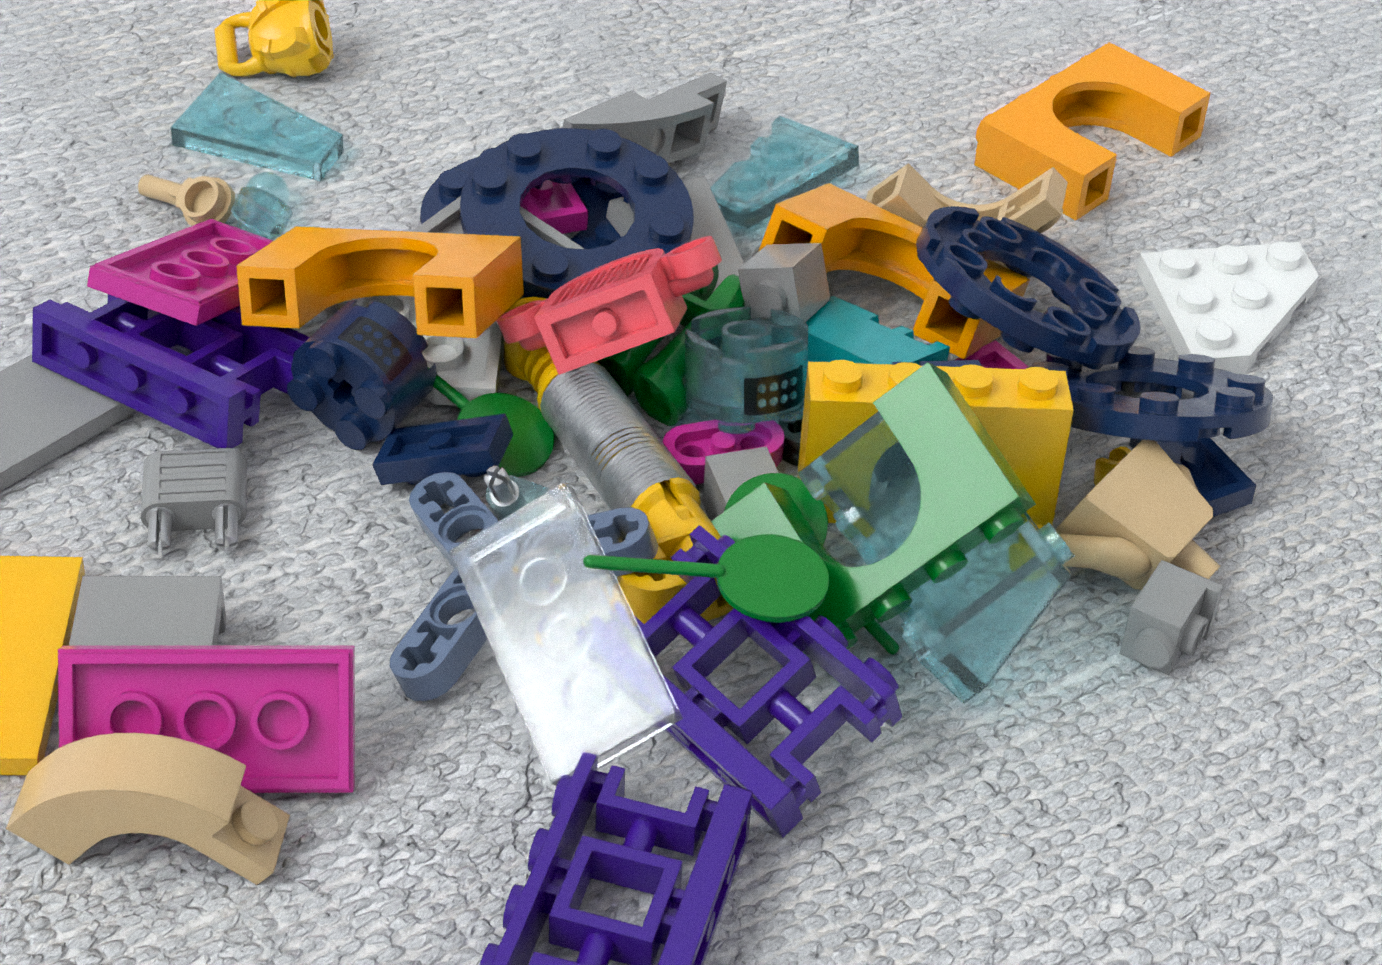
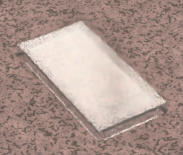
[449,482,683,787]

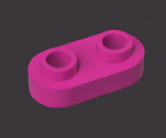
[662,415,785,485]

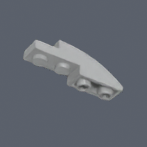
[561,73,727,163]

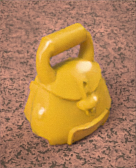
[214,0,334,78]

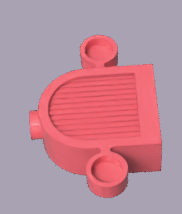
[496,236,722,375]

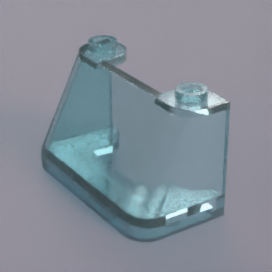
[797,411,1075,704]

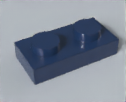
[372,413,514,485]
[1129,438,1257,517]

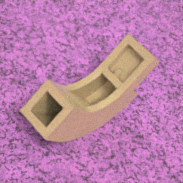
[865,163,1068,269]
[6,733,290,885]

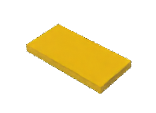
[0,556,85,775]

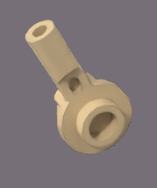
[138,174,235,226]

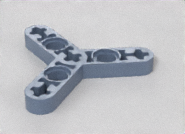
[390,472,658,701]

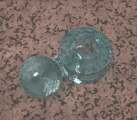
[231,172,293,239]

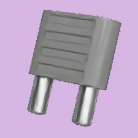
[141,448,247,555]

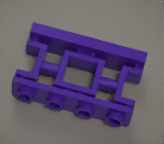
[32,294,310,449]
[578,525,903,838]
[480,751,753,965]

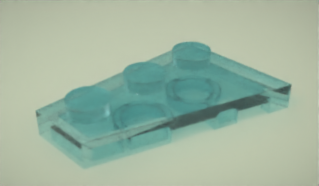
[170,72,344,182]
[711,115,859,229]

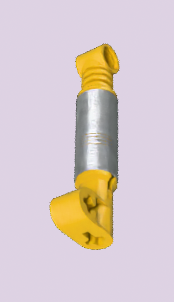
[504,297,733,624]

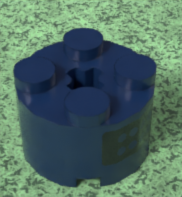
[287,300,437,450]

